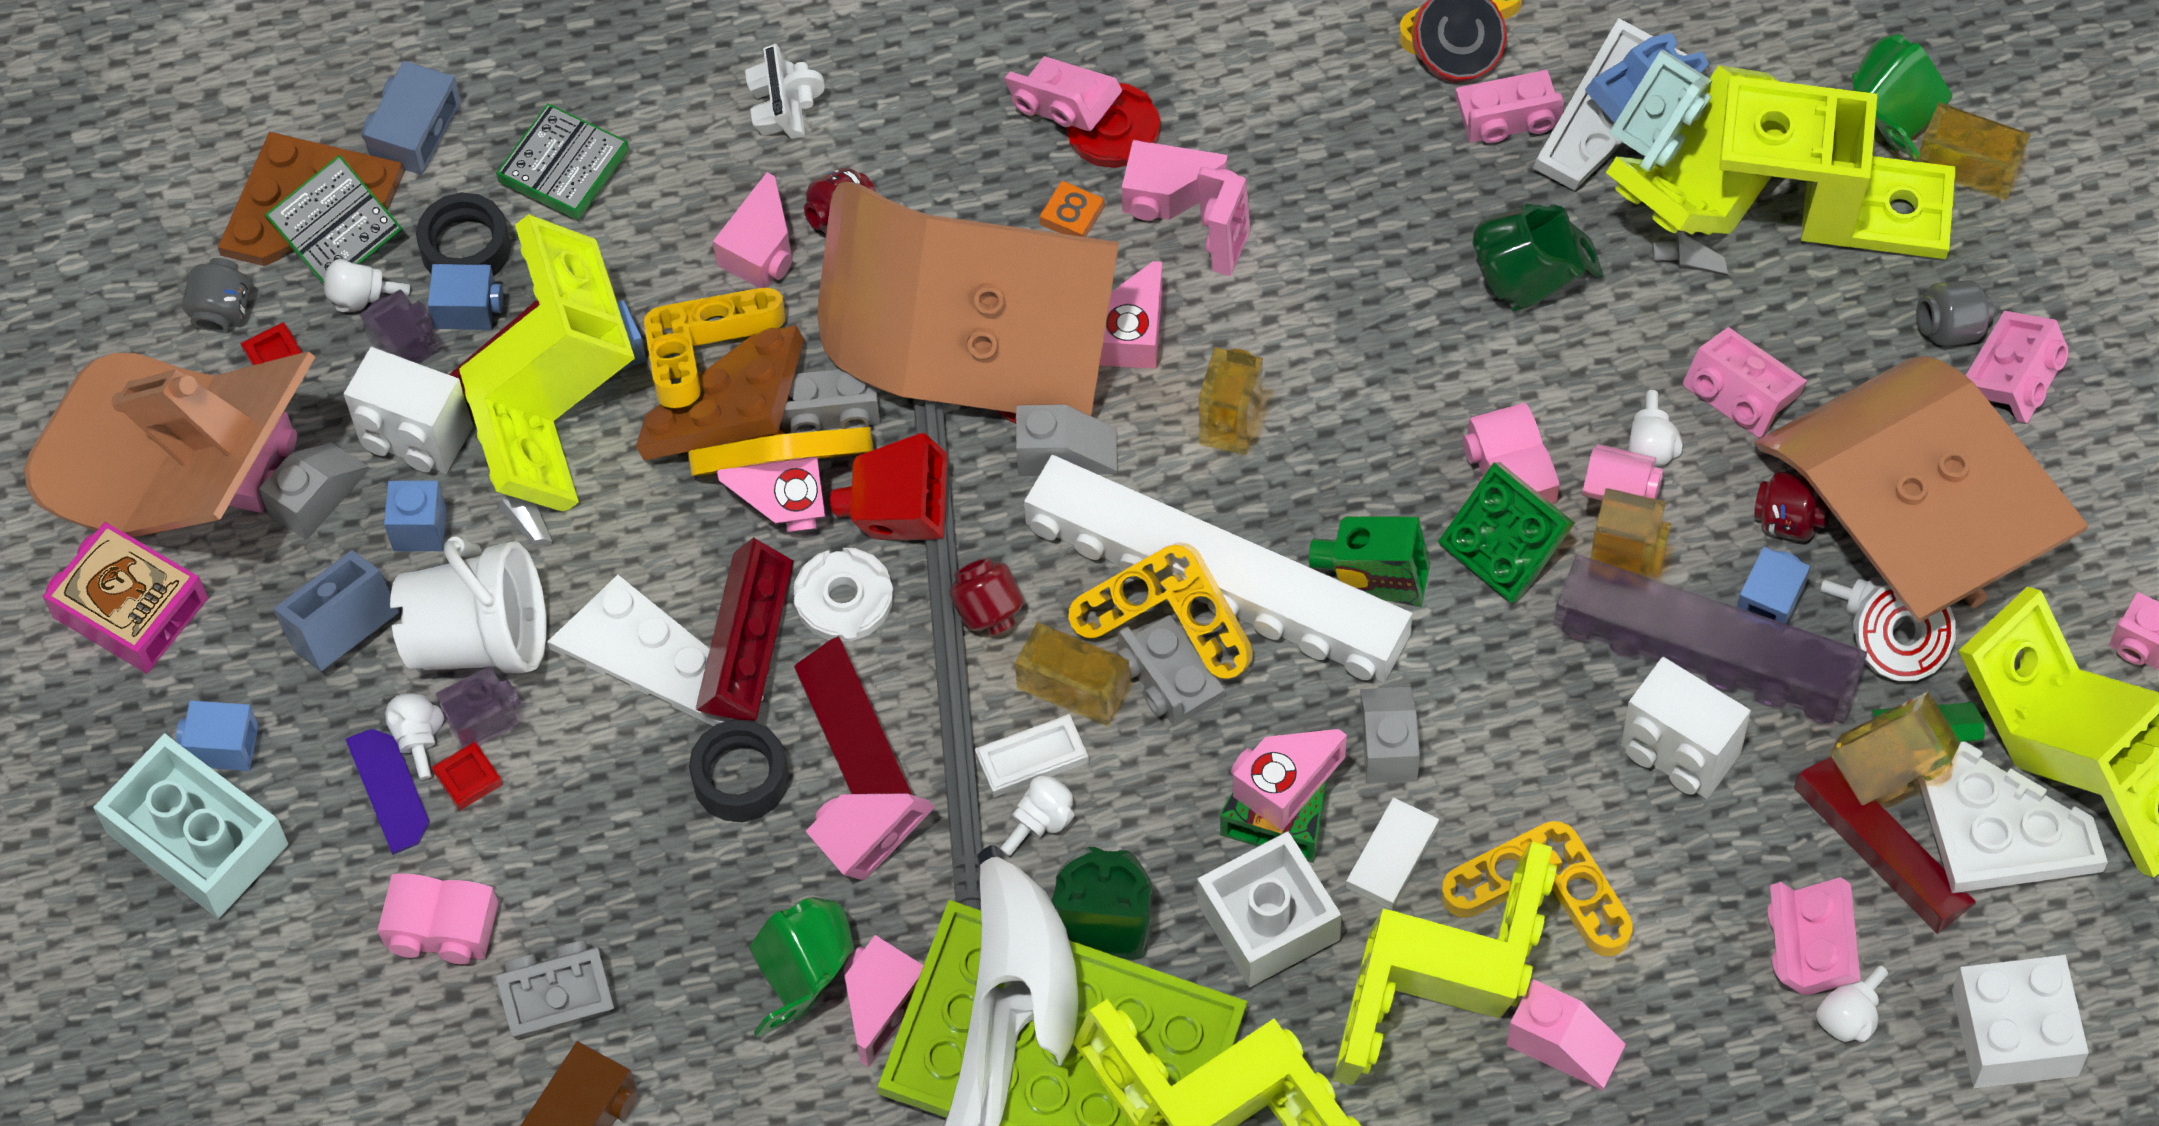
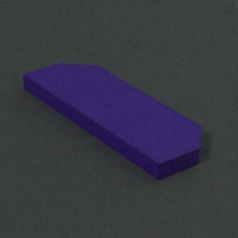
[345,728,430,855]

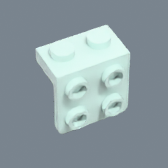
[1609,50,1712,172]

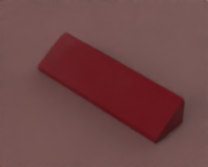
[696,537,794,721]
[794,636,912,795]
[1794,756,1976,935]

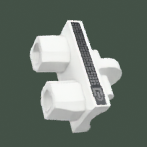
[745,44,825,139]

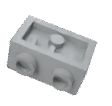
[781,369,880,434]
[1116,615,1225,727]
[496,939,614,1037]

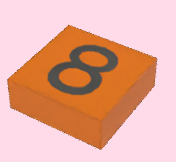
[1039,181,1105,237]

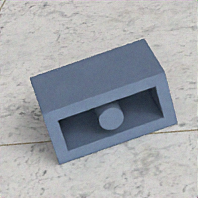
[362,60,461,175]
[273,550,399,671]

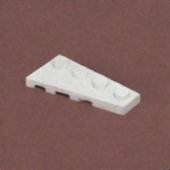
[1533,18,1687,190]
[547,575,764,726]

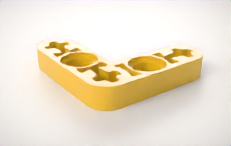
[644,288,786,408]
[688,427,874,476]
[1068,542,1253,679]
[1441,821,1633,956]

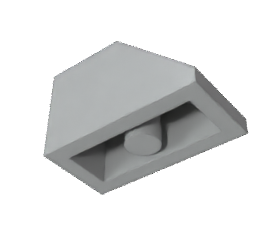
[1016,405,1117,476]
[259,442,370,540]
[1360,687,1420,784]

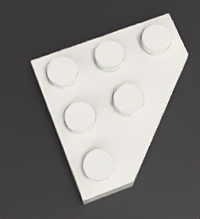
[1911,742,2108,893]

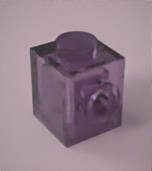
[360,289,439,364]
[435,667,521,749]

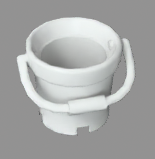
[390,537,547,673]

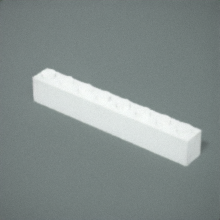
[1024,455,1412,683]

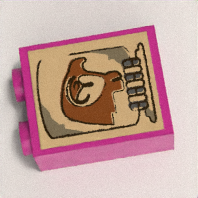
[42,521,208,674]

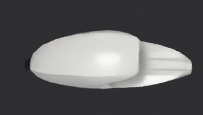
[943,845,1078,1126]

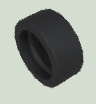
[416,192,511,276]
[689,719,789,823]

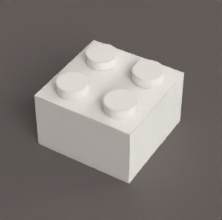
[344,347,473,474]
[1621,657,1751,799]
[1197,831,1341,988]
[1952,955,2089,1088]

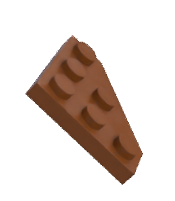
[217,132,404,266]
[636,325,804,461]

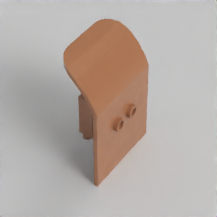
[817,182,1119,416]
[24,351,315,538]
[1754,356,2089,623]

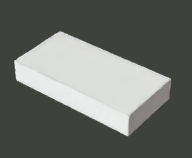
[975,714,1089,797]
[1346,798,1439,910]

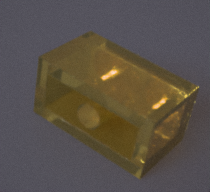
[1917,102,2031,201]
[1199,347,1263,456]
[1588,488,1672,591]
[1015,622,1130,727]
[1830,691,1960,805]

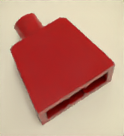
[830,432,947,540]

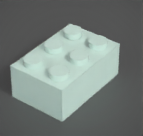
[93,733,288,919]

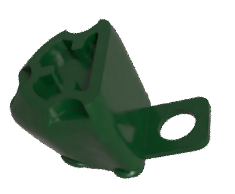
[1472,203,1603,311]
[1051,847,1153,960]

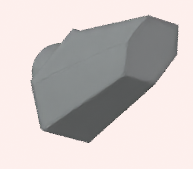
[1653,232,1728,275]
[499,494,552,546]

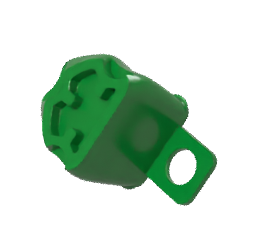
[1852,34,1953,159]
[749,897,854,1037]

